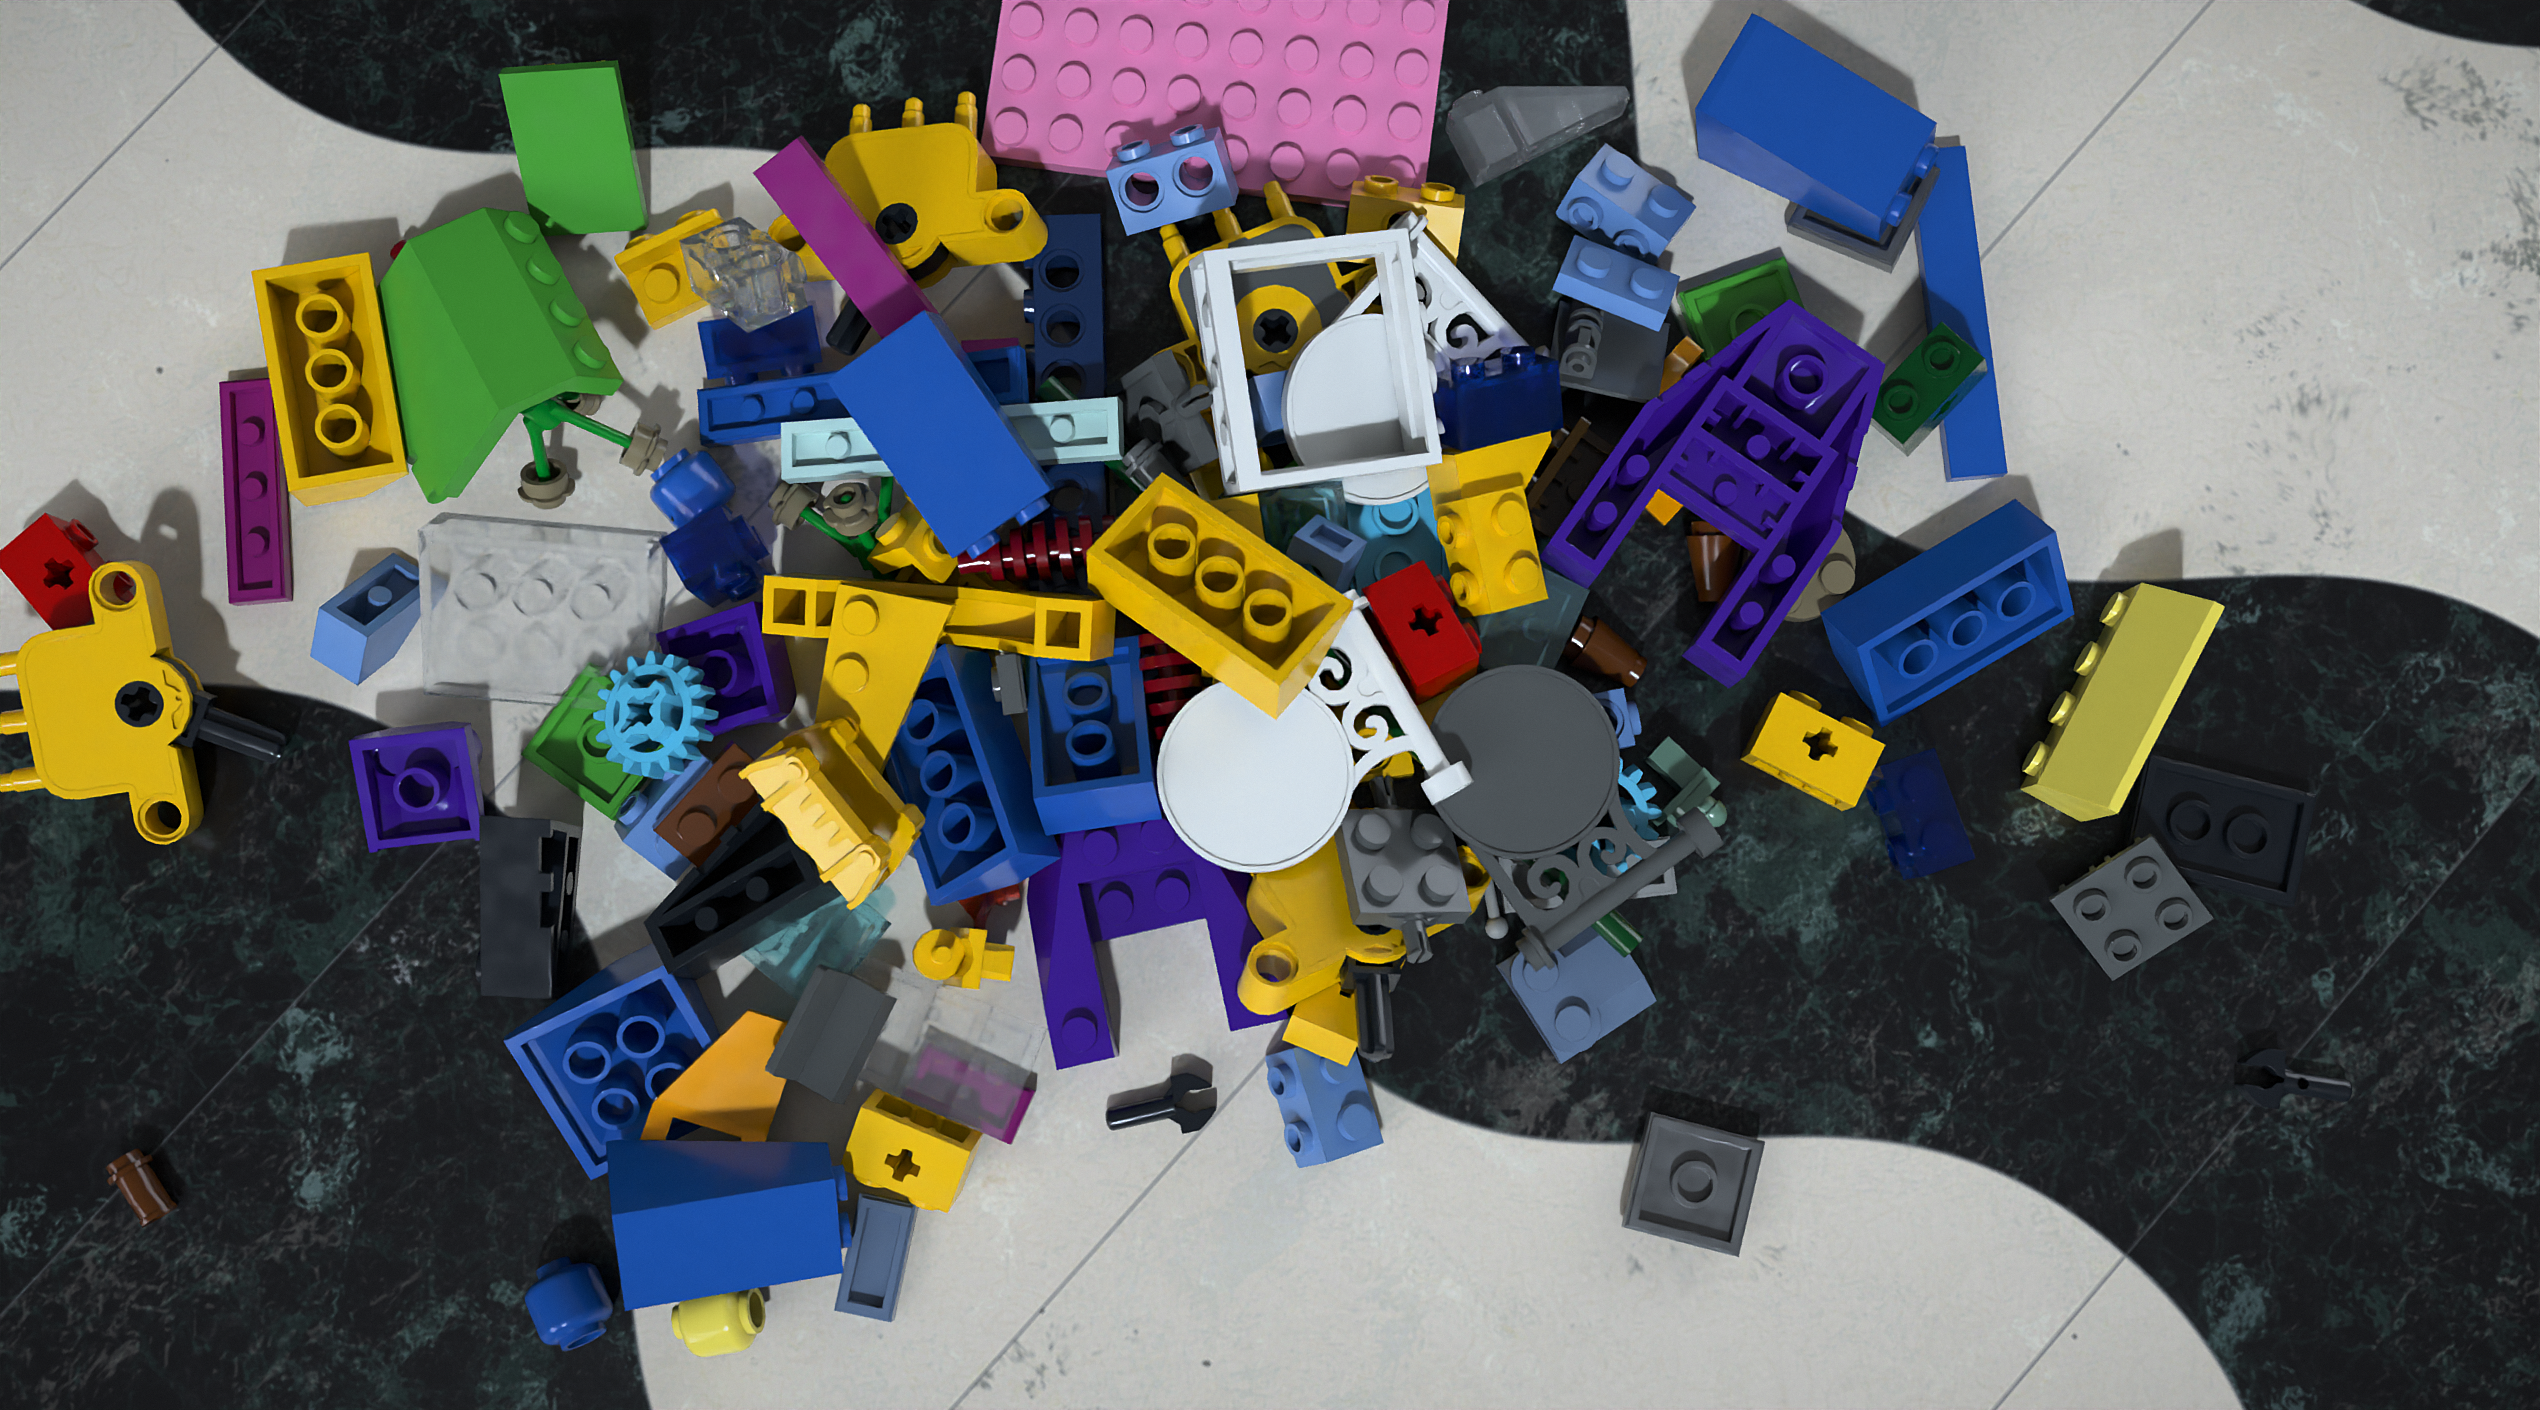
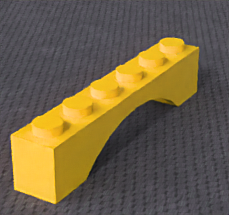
[762,572,1116,661]

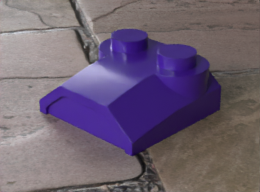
[655,601,796,741]
[349,721,485,853]

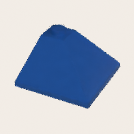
[504,943,720,1180]

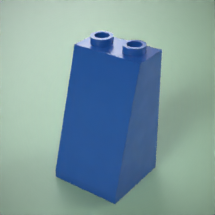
[1695,13,1940,241]
[826,310,1055,560]
[605,1140,852,1311]

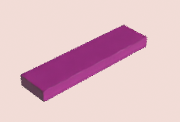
[753,136,948,340]
[219,377,293,606]

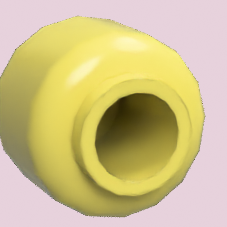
[671,1288,765,1357]

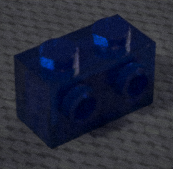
[697,300,825,386]
[1432,346,1564,452]
[659,505,772,608]
[1865,748,1975,881]

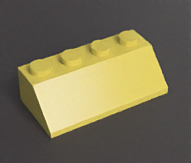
[2020,583,2225,822]

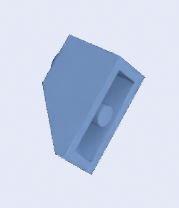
[310,553,440,686]

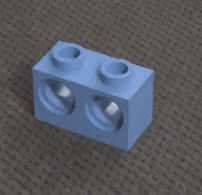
[1105,124,1239,236]

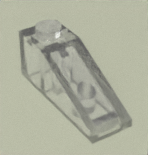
[1445,86,1630,187]

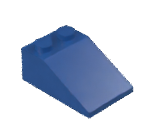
[1025,635,1162,836]

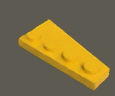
[814,583,957,776]

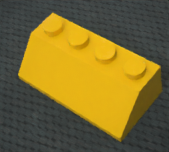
[251,252,409,507]
[1086,472,1353,720]

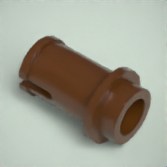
[106,1148,177,1228]

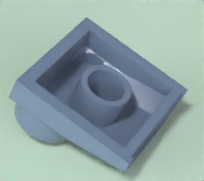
[1496,926,1657,1064]

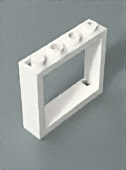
[1189,228,1445,496]

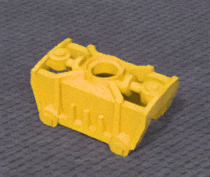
[738,718,926,911]

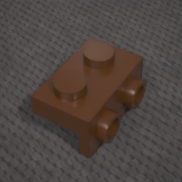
[652,740,760,868]

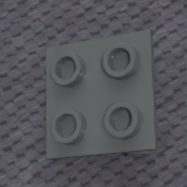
[1544,298,1670,404]
[2049,834,2214,981]

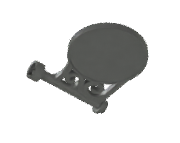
[1424,664,1723,972]

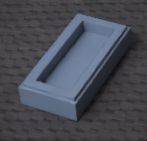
[834,1192,919,1322]

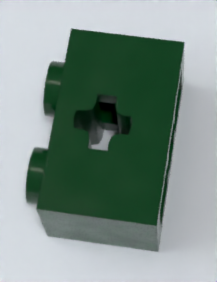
[1870,321,1988,457]

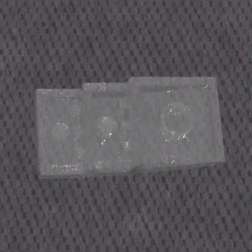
[829,943,1048,1140]

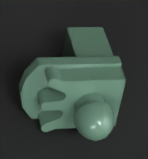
[1644,736,1727,828]

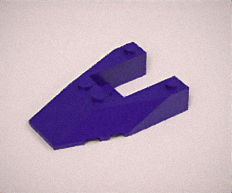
[1539,299,1886,688]
[1026,695,1288,1070]

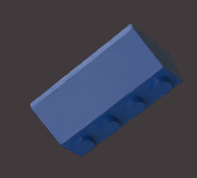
[1821,499,2074,728]
[885,644,1062,906]

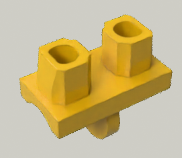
[912,927,1015,990]

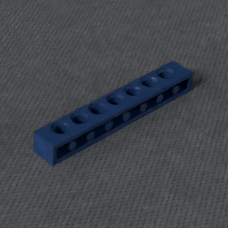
[1023,214,1110,596]

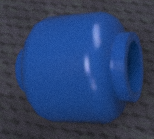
[650,448,736,534]
[525,1257,613,1351]

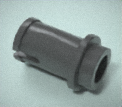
[1122,437,1196,492]

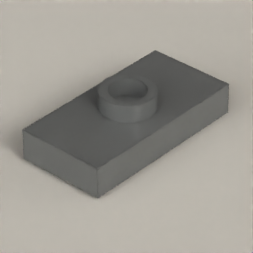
[991,652,1028,715]

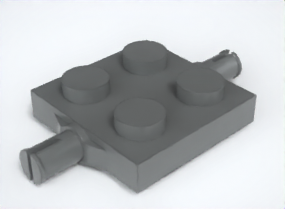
[1104,349,1219,477]
[1334,776,1472,963]

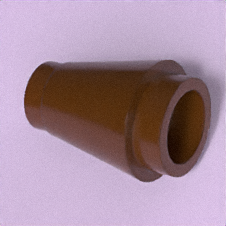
[1686,521,1741,601]
[1558,613,1648,688]

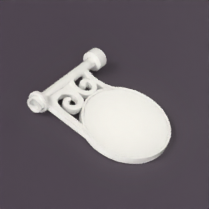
[1281,210,1550,506]
[1157,589,1474,873]

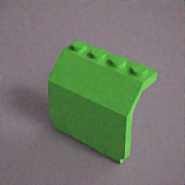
[377,207,624,504]

